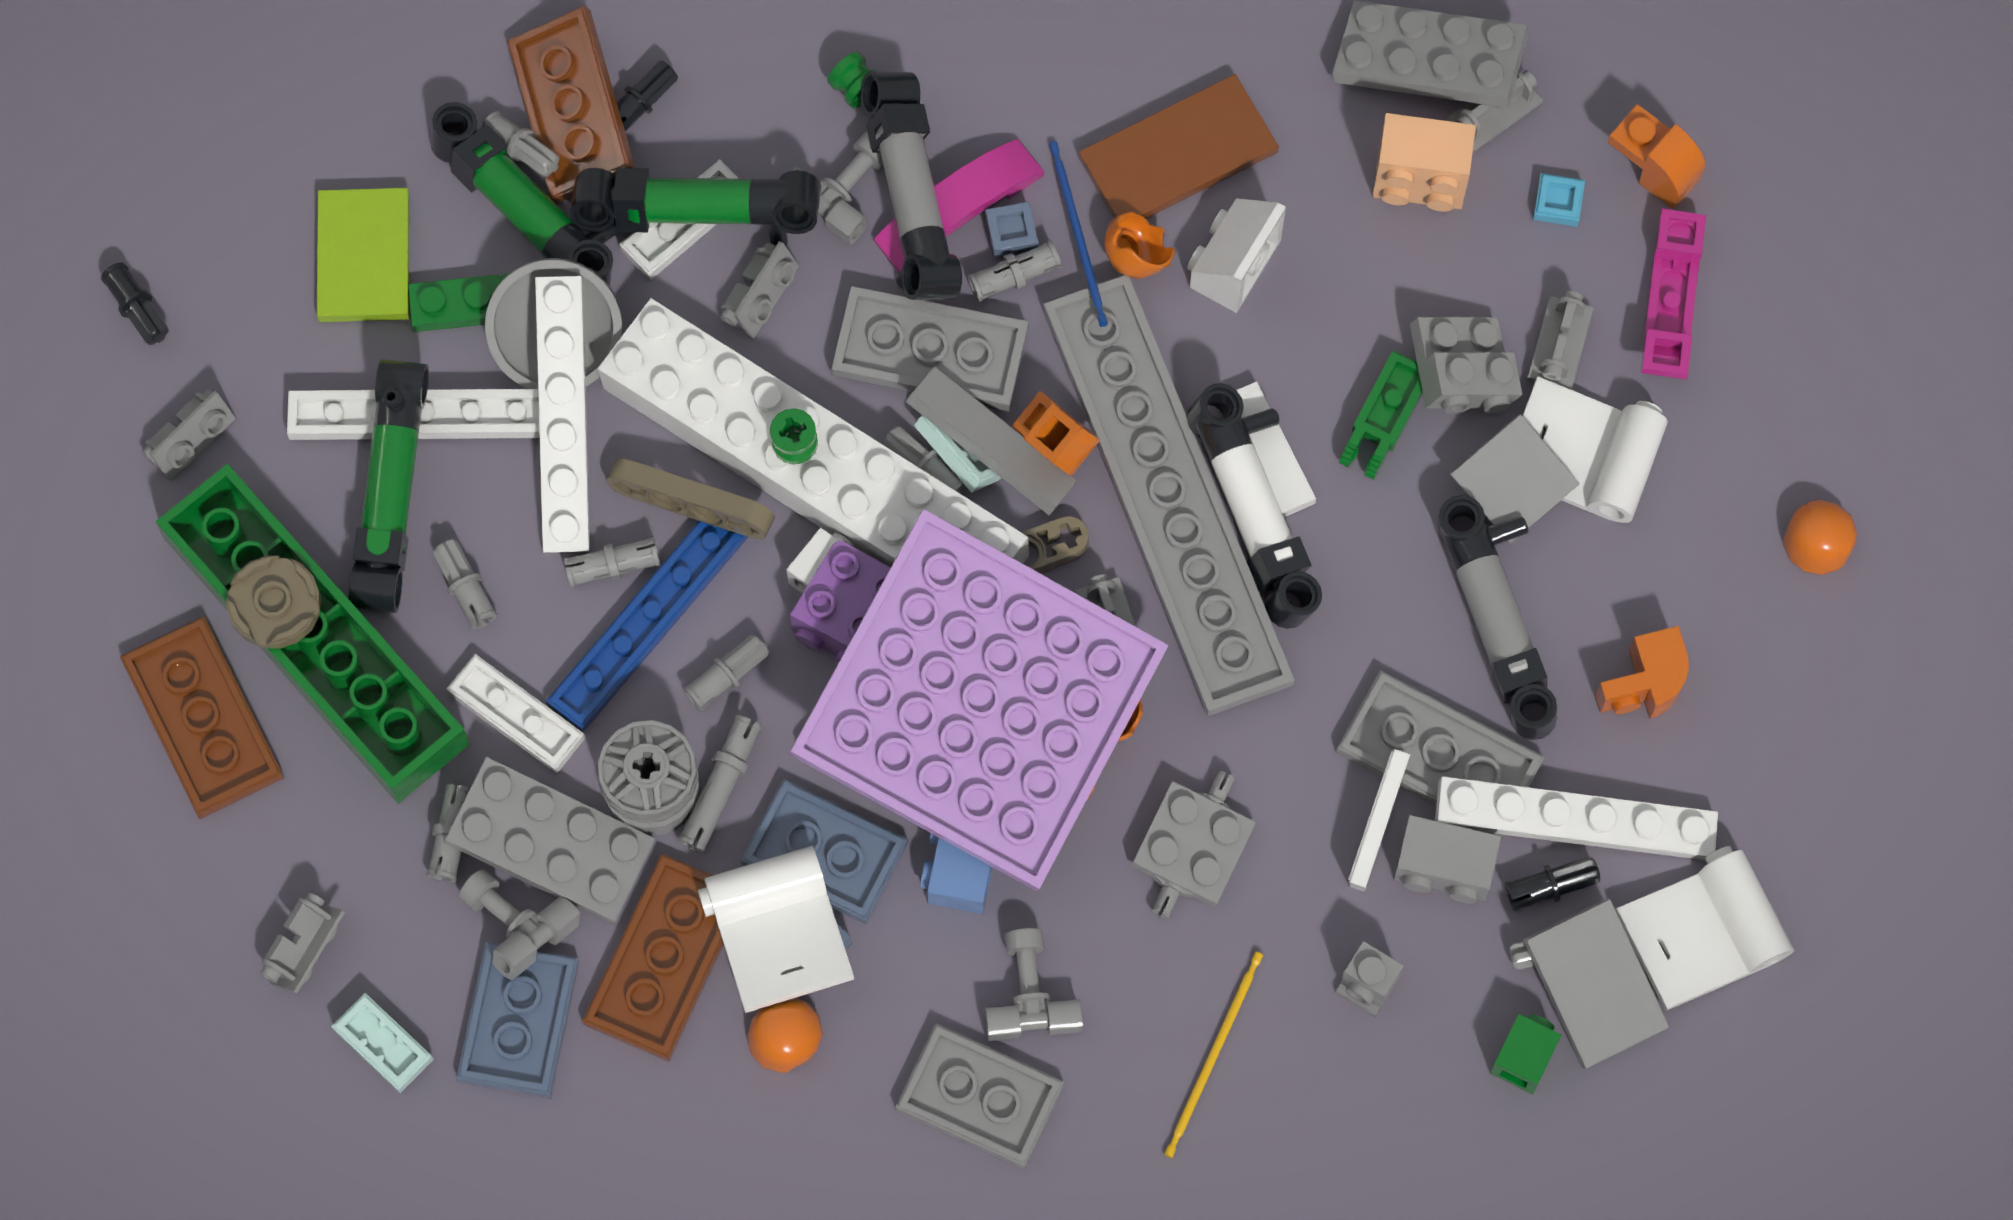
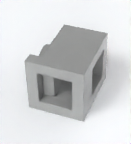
[1335,941,1404,1017]

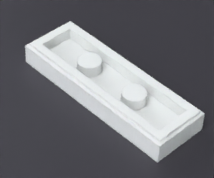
[619,159,739,281]
[1218,381,1316,517]
[446,654,585,774]
[1348,749,1410,892]

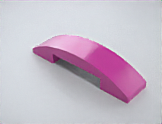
[874,139,1044,273]
[1641,209,1707,380]

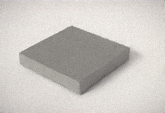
[1449,414,1580,544]

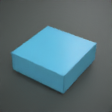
[1533,173,1585,227]

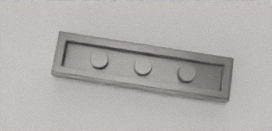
[906,366,1078,516]

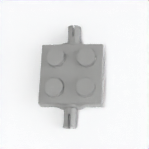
[1131,771,1256,919]

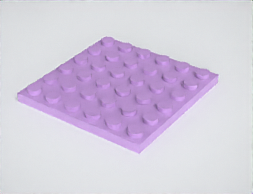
[789,509,1169,891]

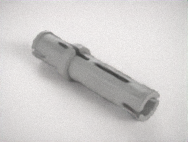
[677,715,763,853]

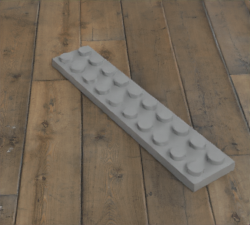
[1043,275,1295,717]

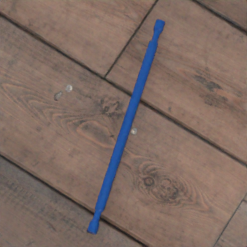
[1049,141,1108,327]

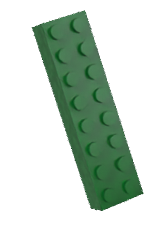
[155,464,470,804]

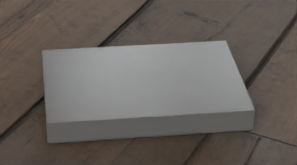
[1523,899,1669,1069]
[895,1023,1065,1170]

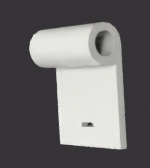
[1522,376,1668,523]
[698,845,854,1013]
[1615,846,1794,1011]

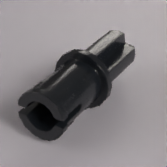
[617,60,678,132]
[101,262,169,345]
[1505,857,1600,912]

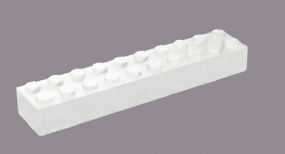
[598,298,1029,567]

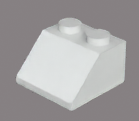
[1187,198,1286,313]

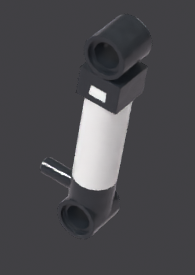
[1187,383,1322,629]

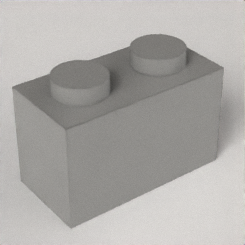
[1394,815,1502,904]

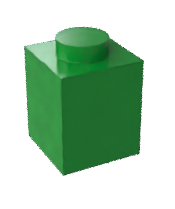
[1490,1014,1562,1095]

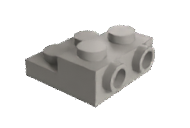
[1410,317,1523,414]

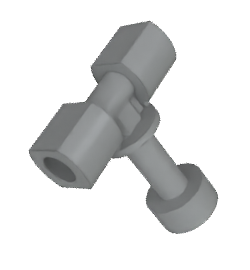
[791,132,883,246]
[459,870,580,980]
[984,928,1083,1041]

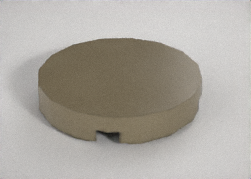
[226,556,321,649]

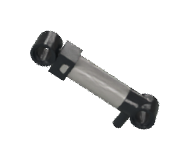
[860,71,962,300]
[1439,495,1557,740]

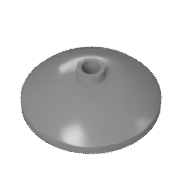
[485,258,622,389]

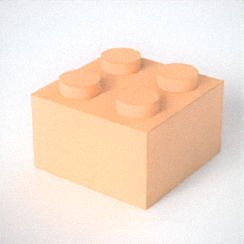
[1373,113,1476,212]

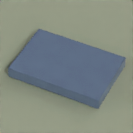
[741,779,908,924]
[456,942,579,1098]

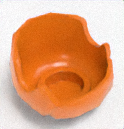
[1104,211,1175,279]
[1783,499,1857,575]
[747,997,823,1073]

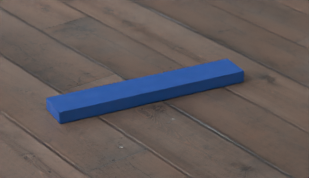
[546,521,748,732]

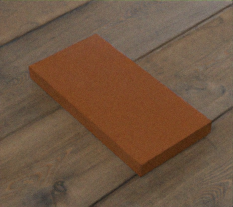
[507,6,635,204]
[1078,74,1279,219]
[120,616,284,819]
[582,853,724,1062]

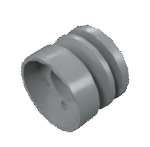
[598,720,700,836]

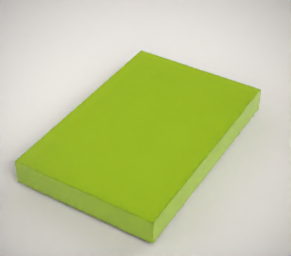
[317,188,410,322]

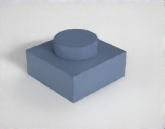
[985,202,1038,257]

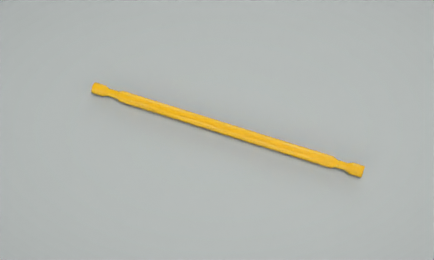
[1164,951,1263,1158]

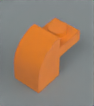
[1607,104,1705,210]
[1012,391,1101,476]
[1595,626,1689,719]

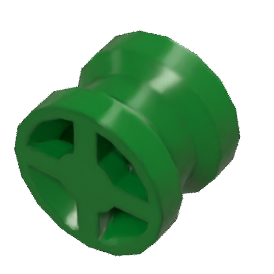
[827,51,877,109]
[770,408,818,465]

